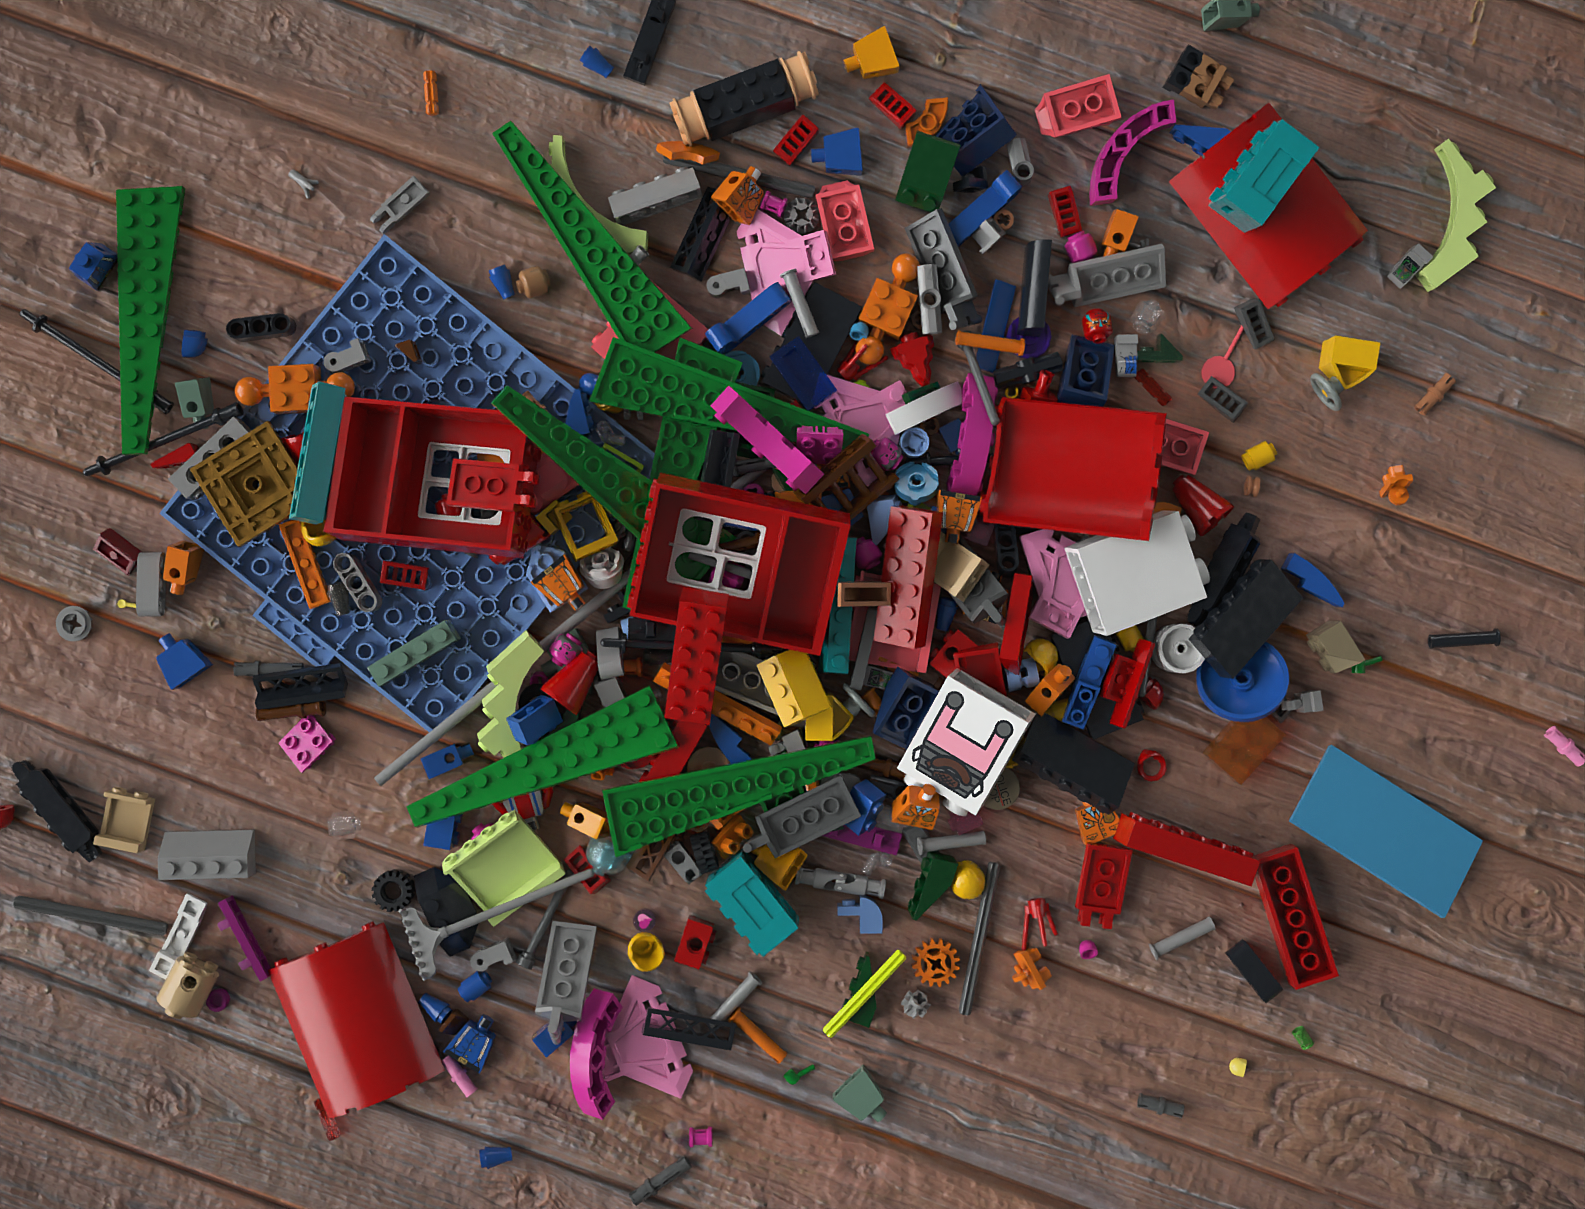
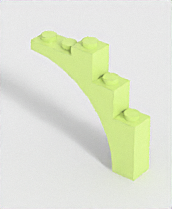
[549,135,649,255]
[1415,139,1496,292]
[477,630,544,758]

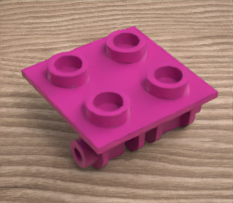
[796,425,843,464]
[279,716,336,773]

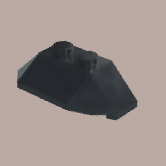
[414,866,479,957]

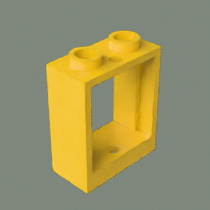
[553,491,619,562]

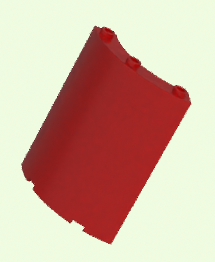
[1169,103,1368,309]
[980,397,1167,541]
[268,921,445,1118]

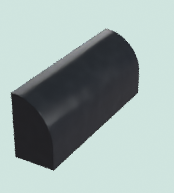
[1017,239,1052,337]

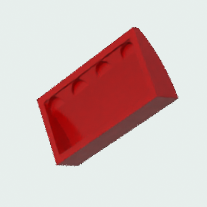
[999,573,1034,675]
[953,642,1008,697]

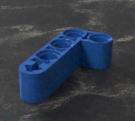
[949,170,1022,247]
[705,282,792,354]

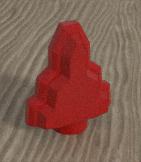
[890,332,934,387]

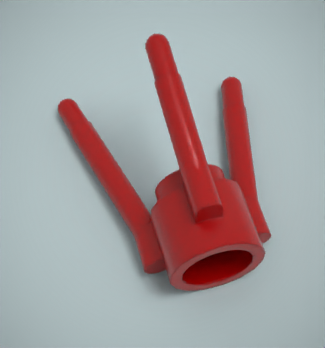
[836,340,888,382]
[1022,898,1058,951]

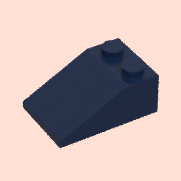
[1057,334,1115,407]
[873,667,940,750]

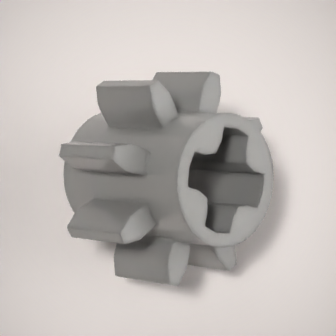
[901,989,931,1019]

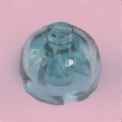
[586,837,632,876]

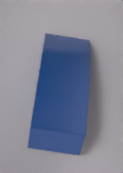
[1281,553,1345,607]
[709,714,754,764]

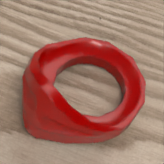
[1137,749,1166,782]

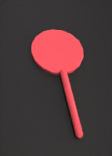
[1201,325,1244,389]

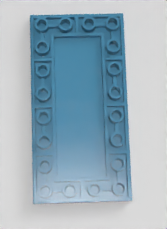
[1289,745,1483,918]

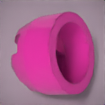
[530,671,548,685]
[1079,940,1098,959]

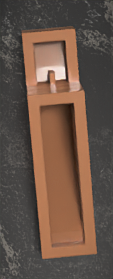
[838,581,891,607]

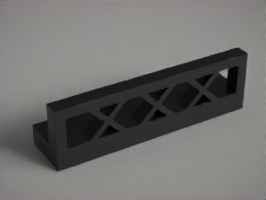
[670,186,731,282]
[694,429,740,523]
[252,663,348,710]
[642,1007,736,1051]

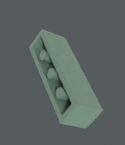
[367,620,461,687]

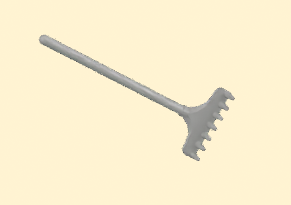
[398,868,595,981]

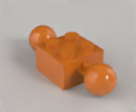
[855,253,920,365]
[235,364,355,414]

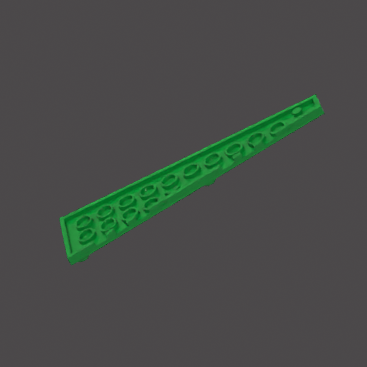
[492,121,693,353]
[116,186,185,456]
[589,337,869,450]
[622,337,743,610]
[491,386,737,581]
[406,686,679,828]
[602,736,876,858]

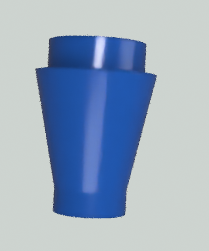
[580,46,614,78]
[489,264,515,300]
[936,597,959,631]
[418,993,452,1024]
[479,1147,512,1169]

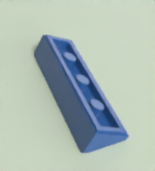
[976,279,1016,373]

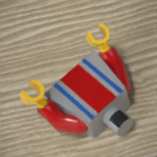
[492,787,553,830]

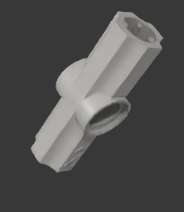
[917,264,942,335]

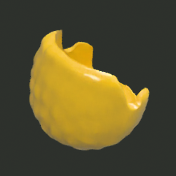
[301,520,336,546]
[1024,638,1058,676]
[951,860,985,900]
[628,932,665,972]

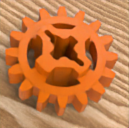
[911,937,960,987]

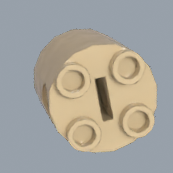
[157,952,219,1019]

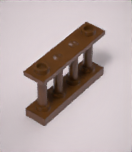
[794,433,899,521]

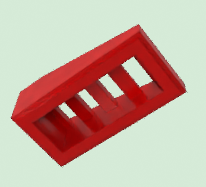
[869,82,917,130]
[773,114,819,166]
[1048,185,1083,238]
[150,443,199,469]
[379,560,429,590]
[564,845,611,894]

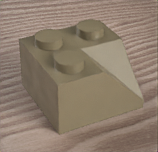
[1306,621,1365,673]

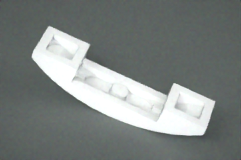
[885,381,962,435]
[149,893,208,980]

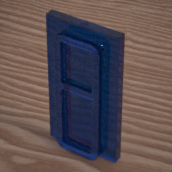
[769,336,837,411]

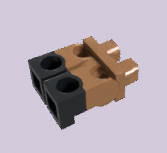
[1162,44,1234,110]

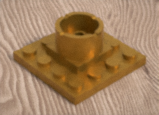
[190,421,298,547]

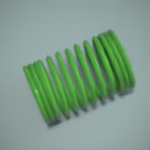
[1292,1026,1314,1050]

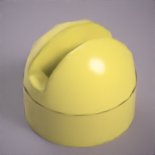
[1229,1058,1247,1077]

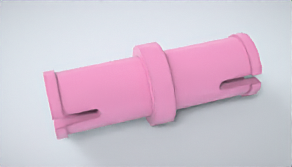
[1544,726,1585,767]
[441,1055,478,1098]

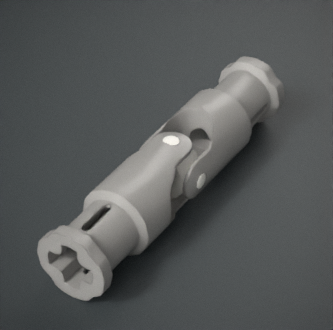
[795,866,886,899]

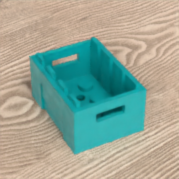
[1208,119,1320,233]
[705,848,799,957]

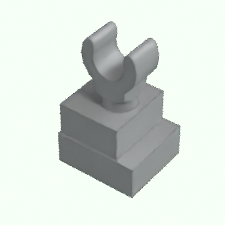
[1281,690,1324,713]
[768,727,808,756]

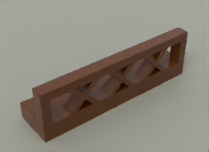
[626,834,677,881]

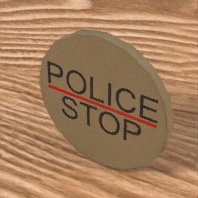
[984,768,1020,810]

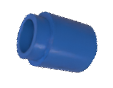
[458,971,492,1002]

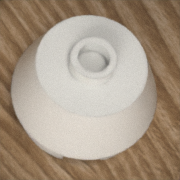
[580,547,624,589]

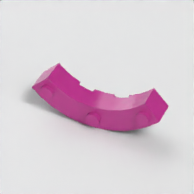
[1089,99,1176,206]
[946,373,998,496]
[710,386,824,494]
[570,988,623,1120]

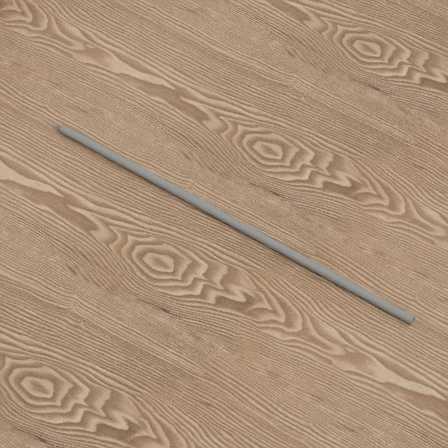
[374,470,767,786]

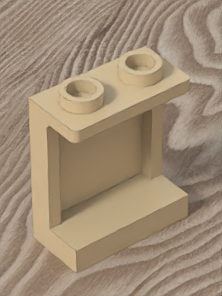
[934,532,989,602]
[93,787,155,853]

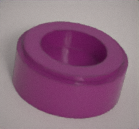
[206,988,230,1012]

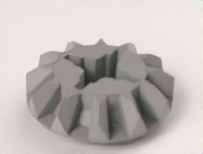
[784,198,819,234]
[56,606,93,641]

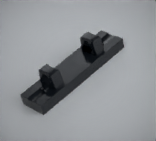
[623,0,676,86]
[628,618,676,641]

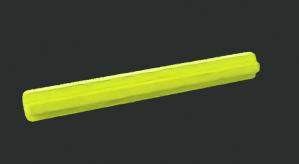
[823,950,906,1038]

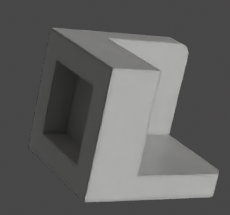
[972,217,1006,255]

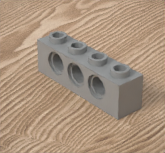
[168,416,252,500]

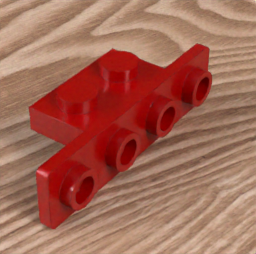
[1099,639,1155,729]

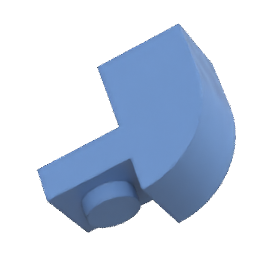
[837,895,883,934]

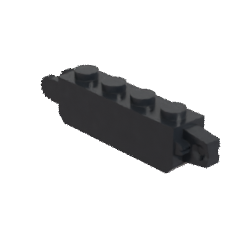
[1186,512,1261,627]
[11,760,102,862]

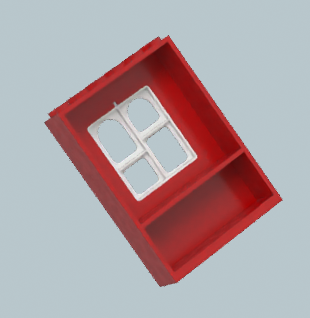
[324,397,541,558]
[627,473,851,656]

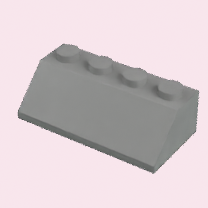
[608,167,703,226]
[715,652,778,715]
[158,829,256,880]

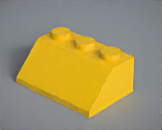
[756,650,832,727]

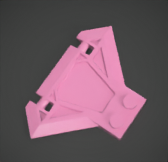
[737,209,836,336]
[812,373,907,486]
[1019,529,1087,639]
[602,975,693,1099]

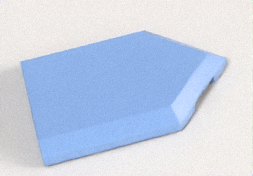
[526,545,589,613]

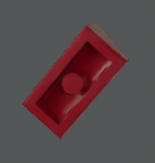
[93,528,142,576]

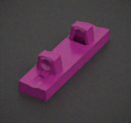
[822,825,902,856]
[217,895,271,982]

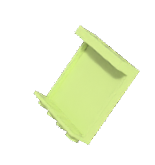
[442,809,566,927]

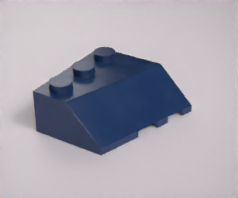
[936,84,1017,176]

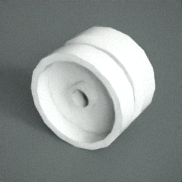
[1152,624,1205,673]

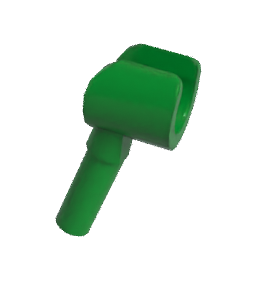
[1351,656,1382,673]
[784,1064,815,1085]

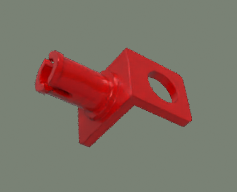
[1019,370,1058,402]

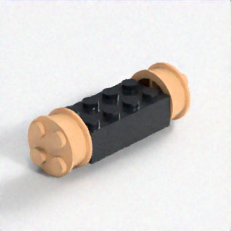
[669,51,819,146]

